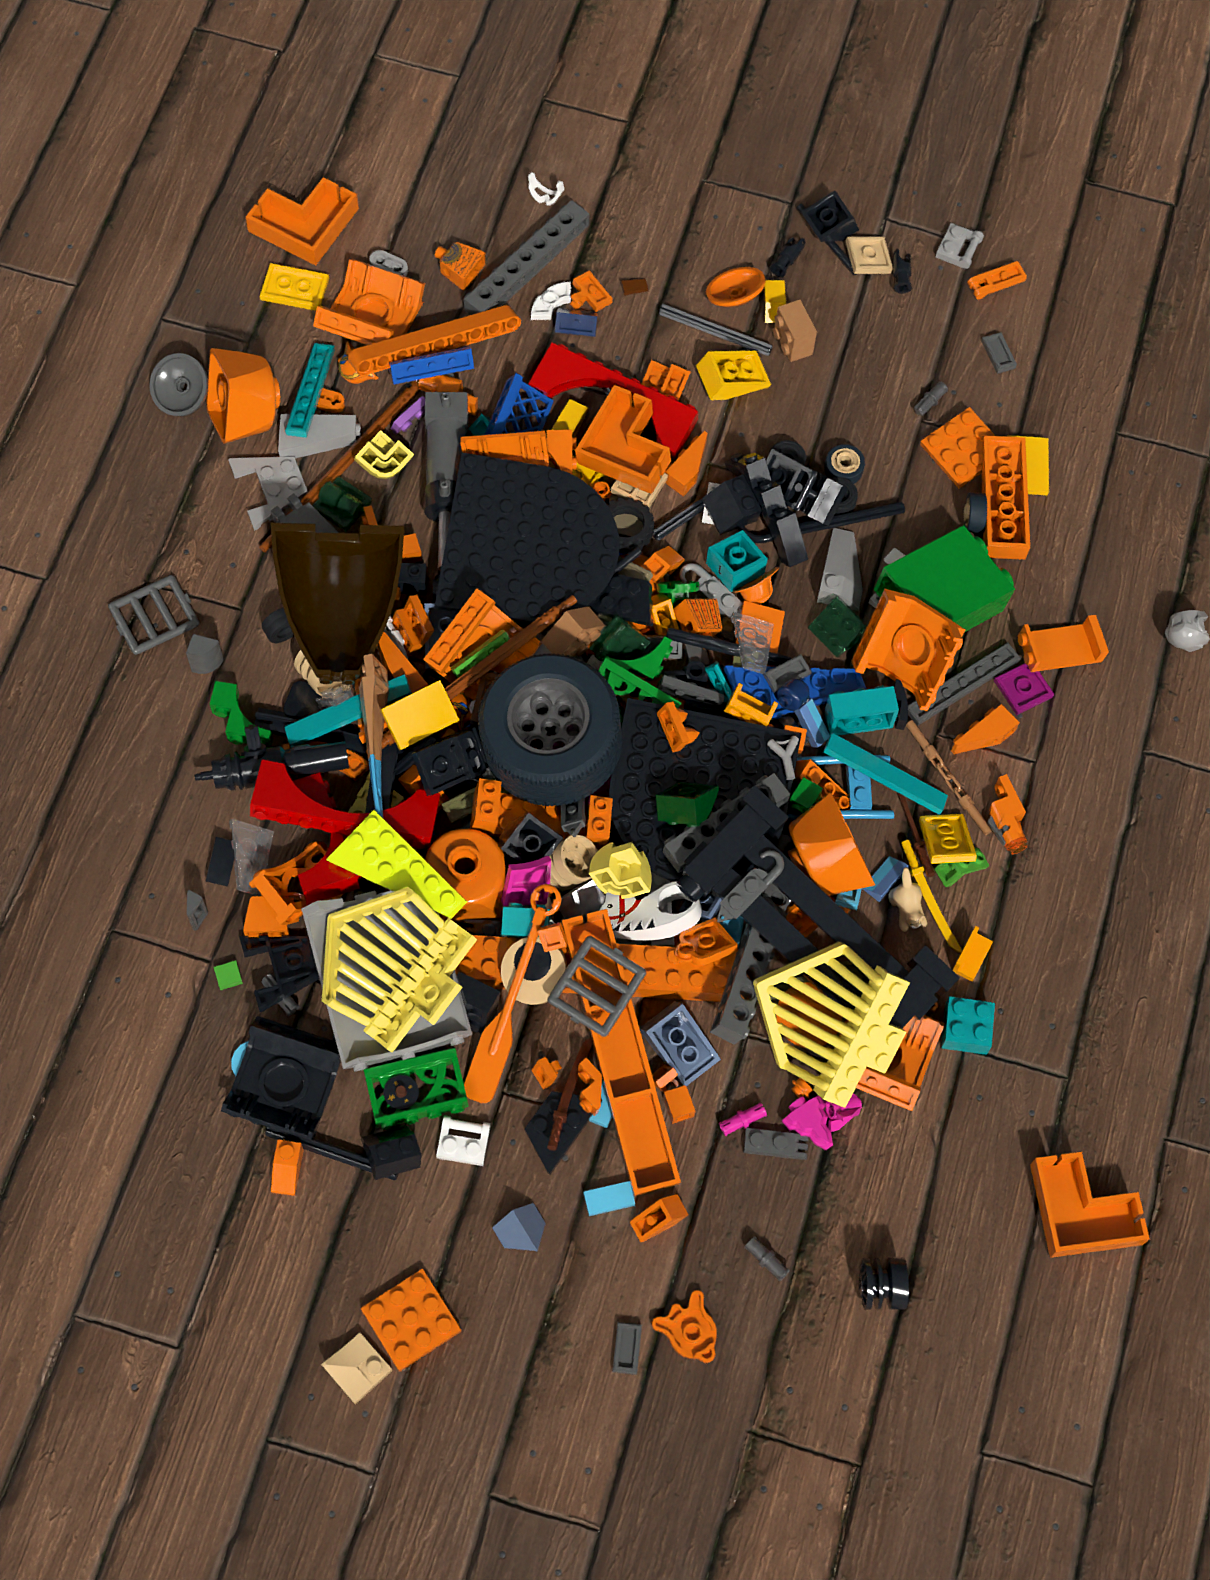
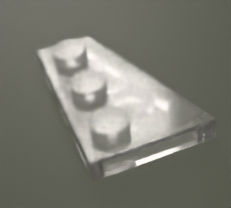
[730,612,774,674]
[229,819,274,896]

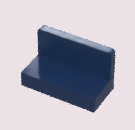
[555,308,598,337]

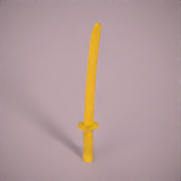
[901,840,962,953]

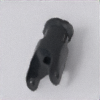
[770,238,806,278]
[893,249,912,294]

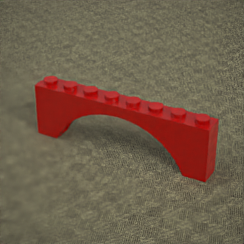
[528,343,698,461]
[250,760,440,850]

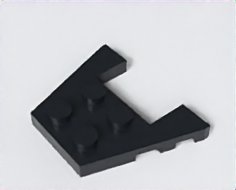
[239,936,320,1013]

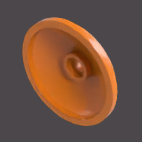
[706,267,766,307]

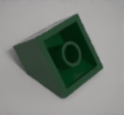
[656,781,719,827]

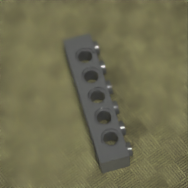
[663,773,790,874]

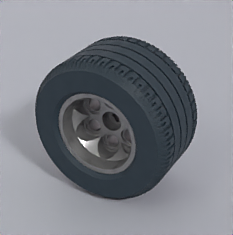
[478,653,622,806]

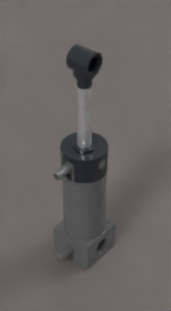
[424,392,468,601]

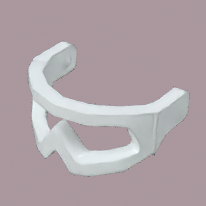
[528,172,564,205]

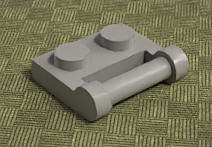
[936,223,984,269]

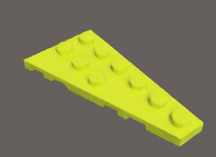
[326,810,467,919]

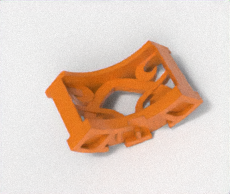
[249,841,345,925]

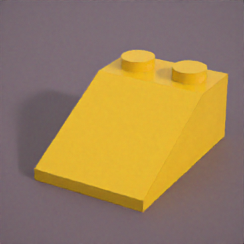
[696,351,771,400]

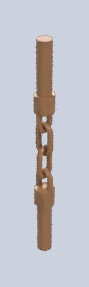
[906,720,992,836]

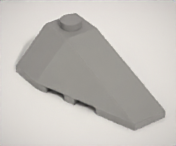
[817,528,863,611]

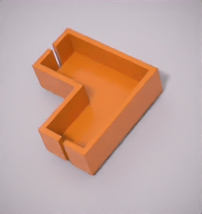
[246,177,359,266]
[575,385,671,494]
[1030,1152,1149,1258]

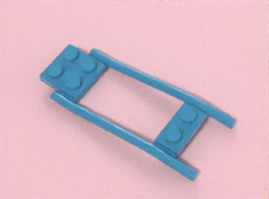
[787,755,894,821]

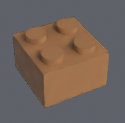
[773,300,817,362]
[541,607,605,657]

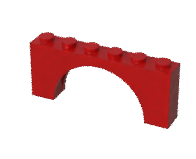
[293,773,362,905]

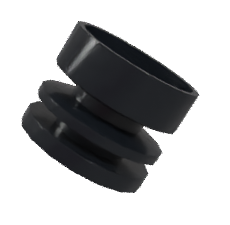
[858,1258,909,1310]

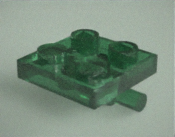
[589,614,650,661]

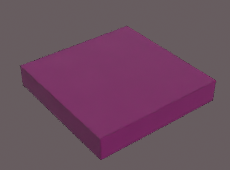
[994,663,1054,716]

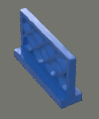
[388,346,474,384]
[484,373,554,435]

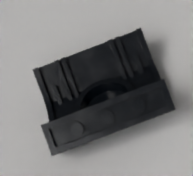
[221,1016,341,1141]

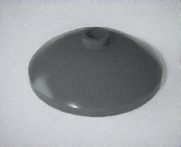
[150,353,208,416]

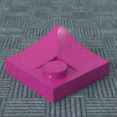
[501,856,551,906]

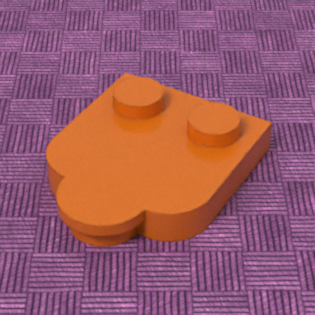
[675,917,738,965]

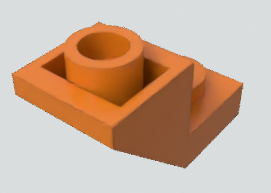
[641,546,685,584]
[577,1058,602,1116]

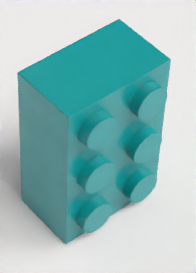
[824,685,899,735]

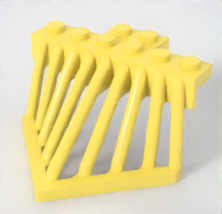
[322,887,477,1052]
[753,941,910,1108]

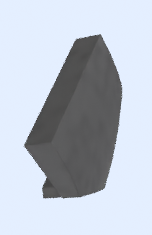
[559,879,605,923]

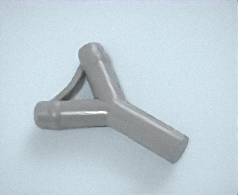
[767,736,799,780]

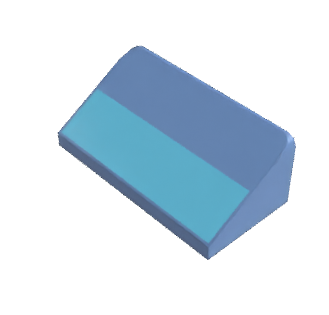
[794,698,830,748]
[862,856,908,902]

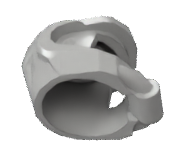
[1165,610,1210,652]

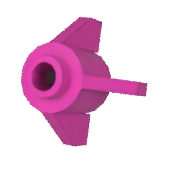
[822,1093,862,1132]

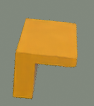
[953,926,993,982]

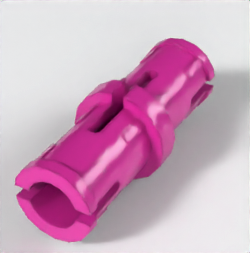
[719,1102,767,1136]

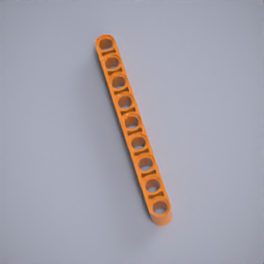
[348,305,521,376]

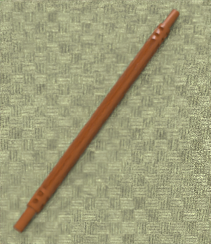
[259,380,420,552]
[366,595,577,754]

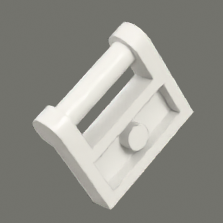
[436,1115,491,1166]

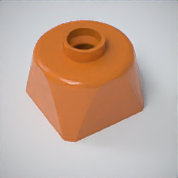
[206,348,280,444]
[787,792,875,896]
[424,829,508,923]

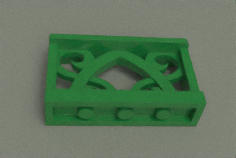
[598,658,681,727]
[364,1048,468,1130]

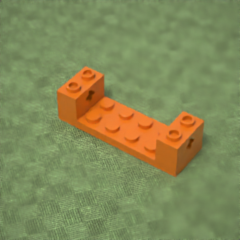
[470,778,613,850]

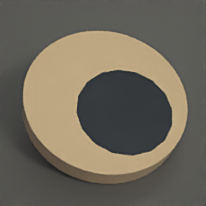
[501,937,568,1005]

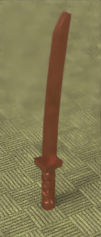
[891,764,935,877]
[547,1037,593,1151]

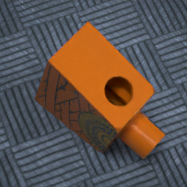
[435,242,485,291]

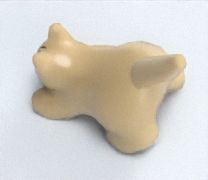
[889,867,927,932]

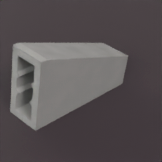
[278,414,361,458]

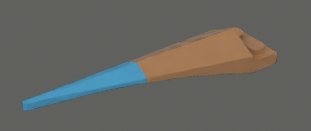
[359,654,389,818]

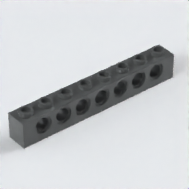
[464,200,590,315]
[710,883,791,1045]

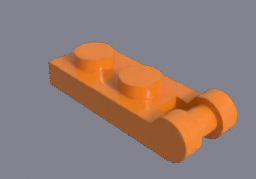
[967,261,1027,300]

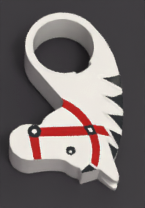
[599,881,702,941]

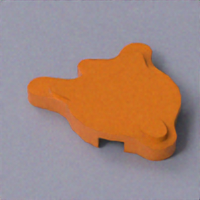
[651,1290,717,1363]

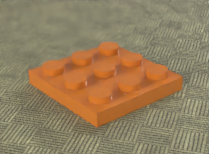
[920,407,995,489]
[360,1268,461,1372]

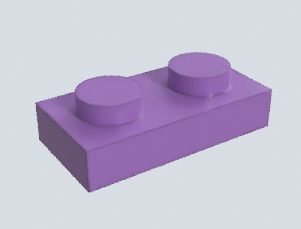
[391,396,425,435]

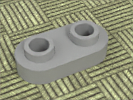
[370,250,408,276]

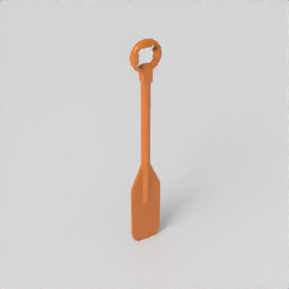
[464,884,562,1103]

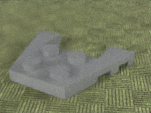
[228,457,308,530]

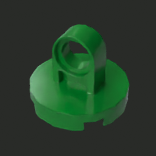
[657,581,700,608]

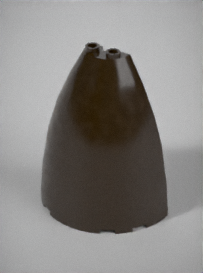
[271,523,404,685]

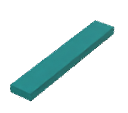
[285,343,335,438]
[284,674,412,746]
[823,733,948,815]

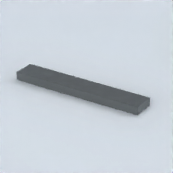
[908,642,1021,726]

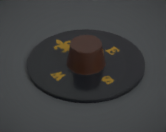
[383,1075,419,1109]

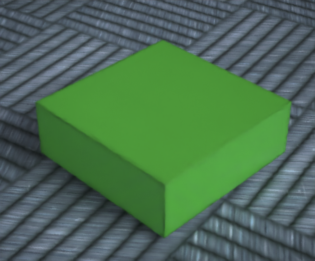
[214,961,243,990]

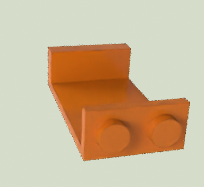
[1018,615,1109,672]

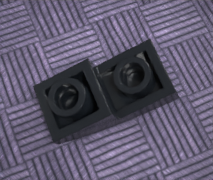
[890,679,908,730]
[205,837,238,887]

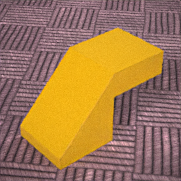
[764,280,786,323]

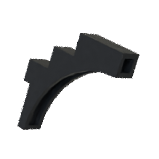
[724,453,808,567]

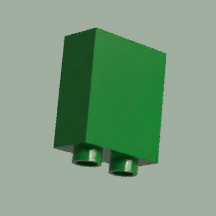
[874,525,1015,632]

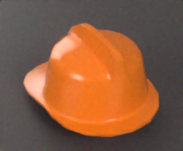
[733,567,779,604]

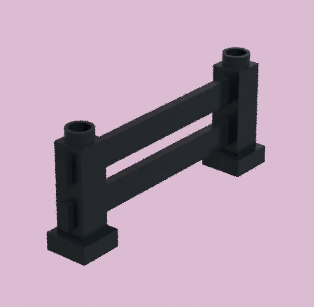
[676,786,960,1035]

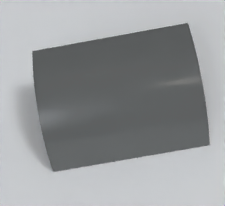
[186,634,224,674]

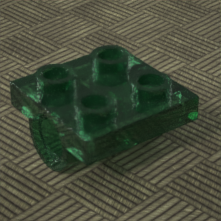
[312,476,372,532]
[808,596,867,658]

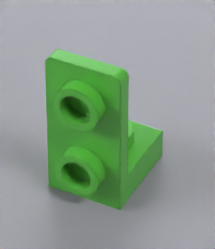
[935,848,989,888]

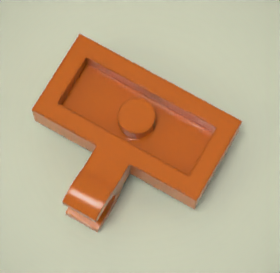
[570,271,613,312]

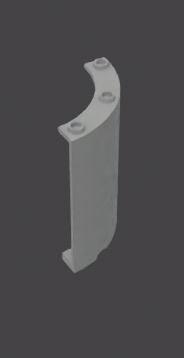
[302,890,472,1071]

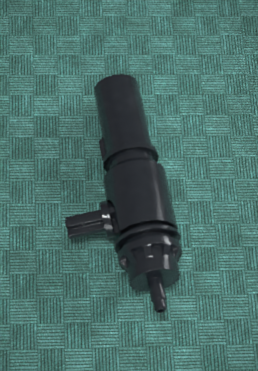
[194,724,349,791]

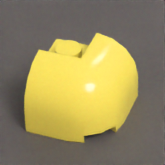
[354,430,414,479]
[589,842,652,899]

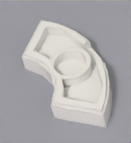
[531,282,571,320]

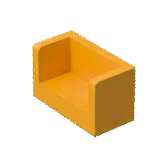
[724,683,778,726]

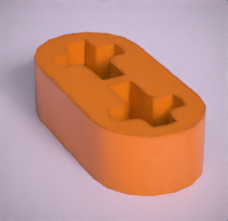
[316,388,345,413]

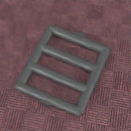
[108,575,200,655]
[547,936,646,1037]

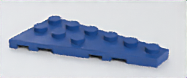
[723,666,866,721]

